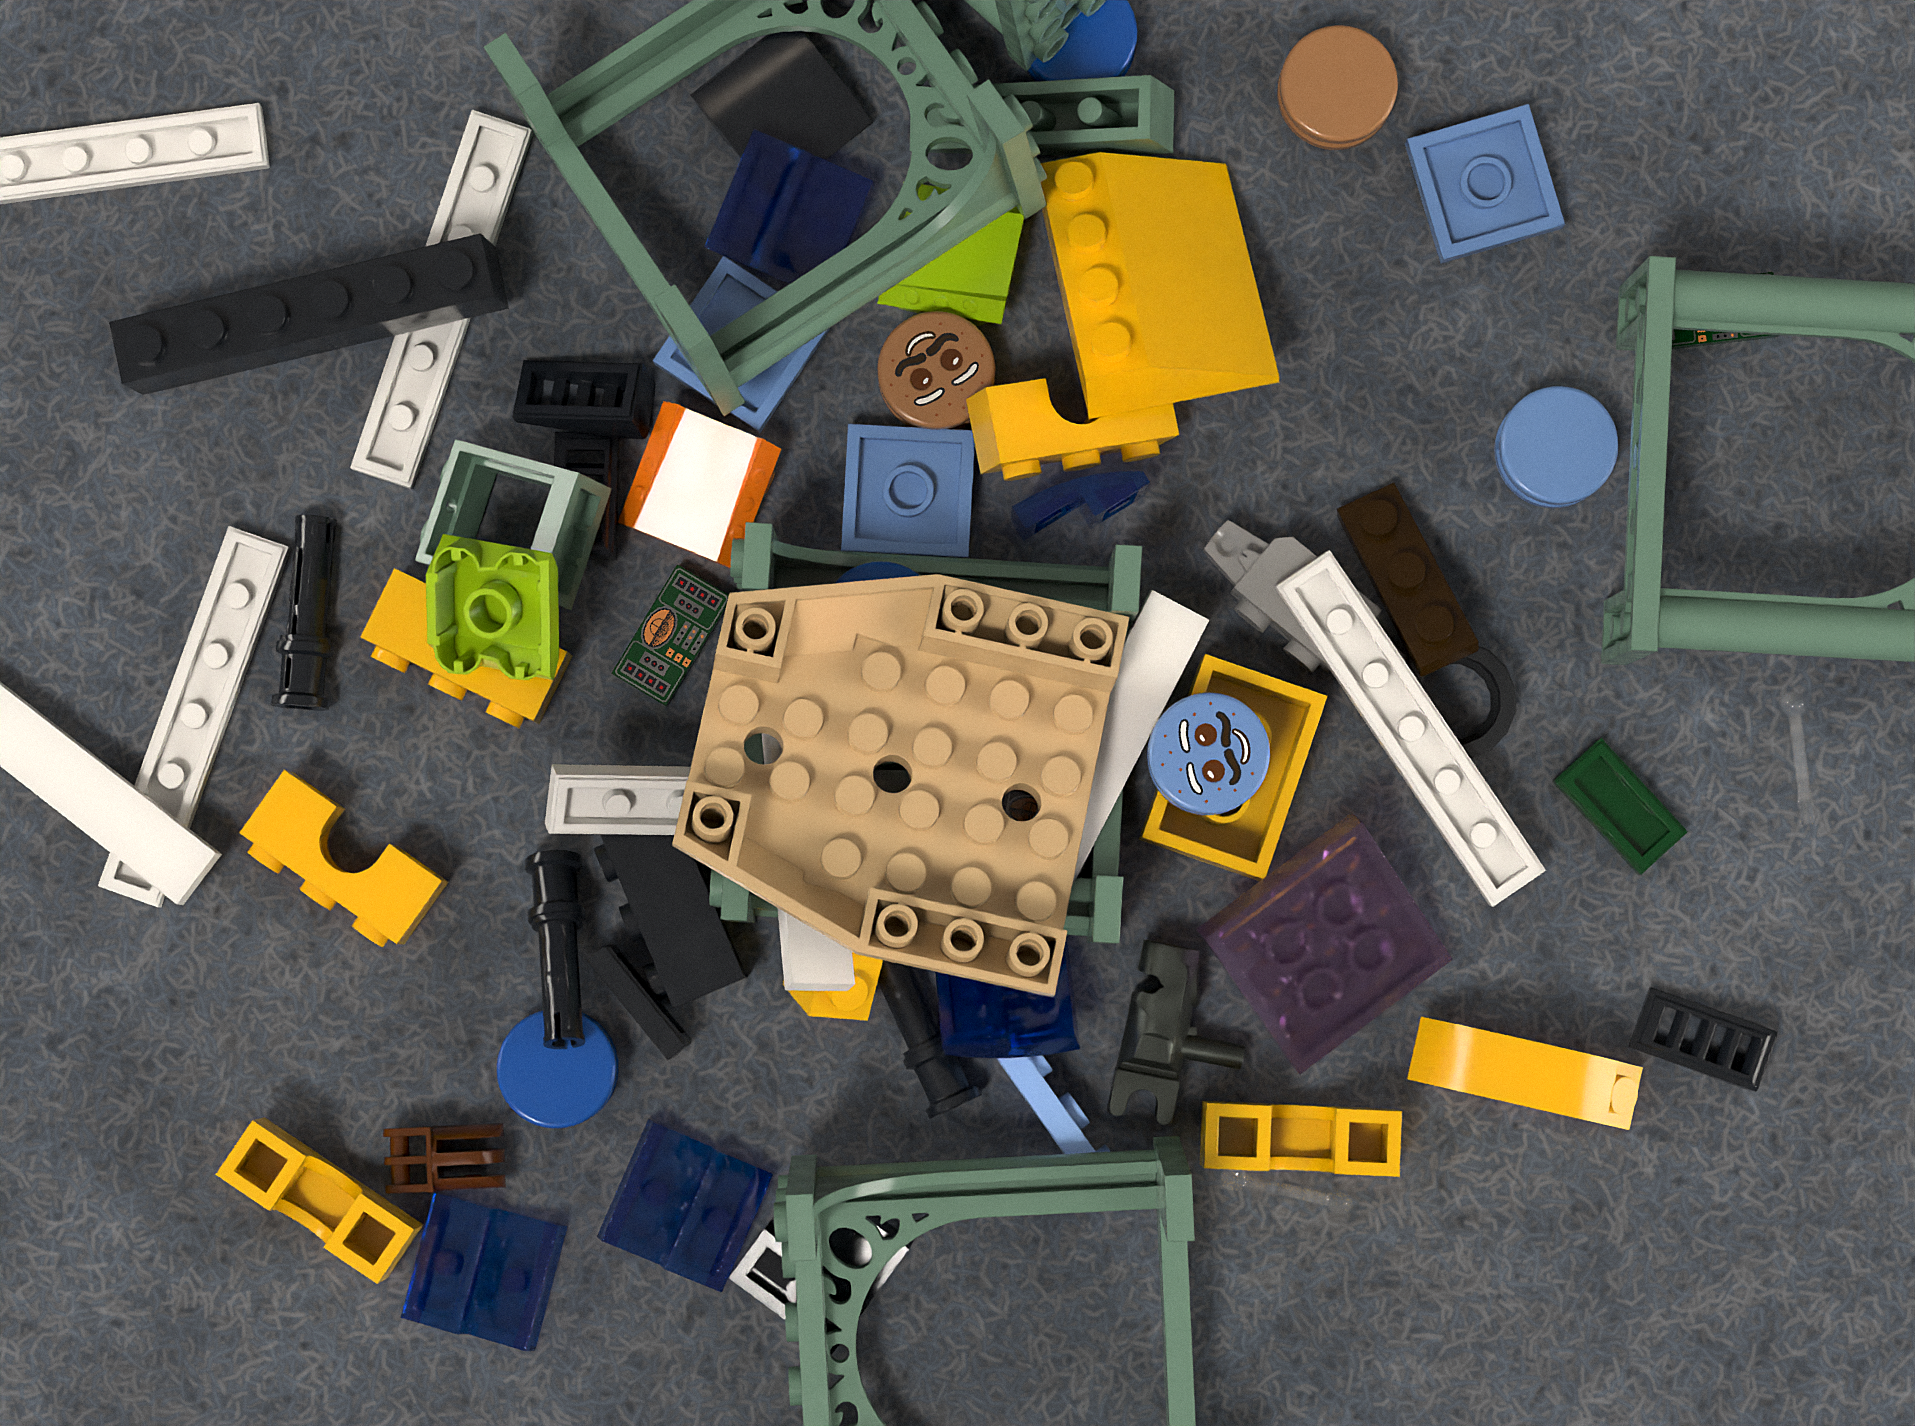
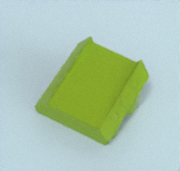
[877,184,1025,326]
[426,534,559,680]

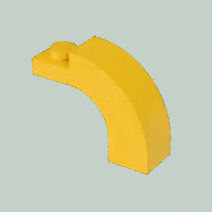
[1407,1017,1643,1130]

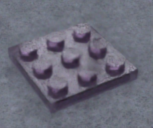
[1197,813,1453,1074]

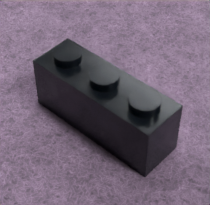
[594,834,747,1008]

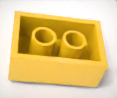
[1139,654,1327,881]

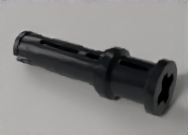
[271,515,337,711]
[525,850,586,1049]
[878,960,982,1119]

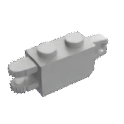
[1203,520,1407,673]

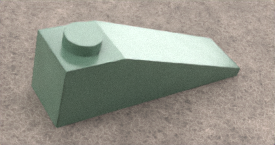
[910,75,1174,156]

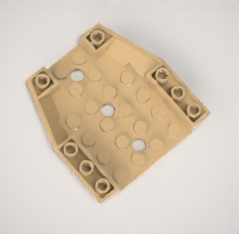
[672,574,1129,997]

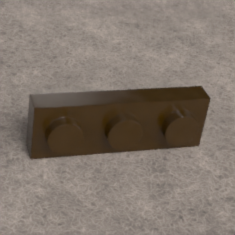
[1337,483,1479,677]

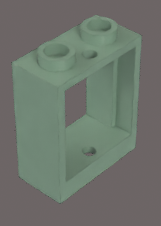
[415,439,612,610]

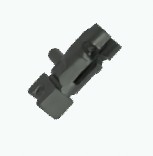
[1107,939,1245,1126]

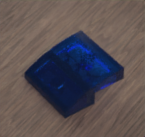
[705,129,876,284]
[1010,471,1150,541]
[935,941,1080,1058]
[597,1119,773,1292]
[400,1192,568,1351]

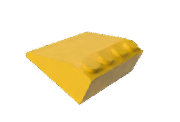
[1041,152,1279,419]

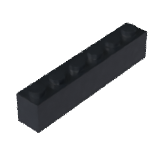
[109,233,509,395]

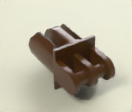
[383,1123,506,1194]

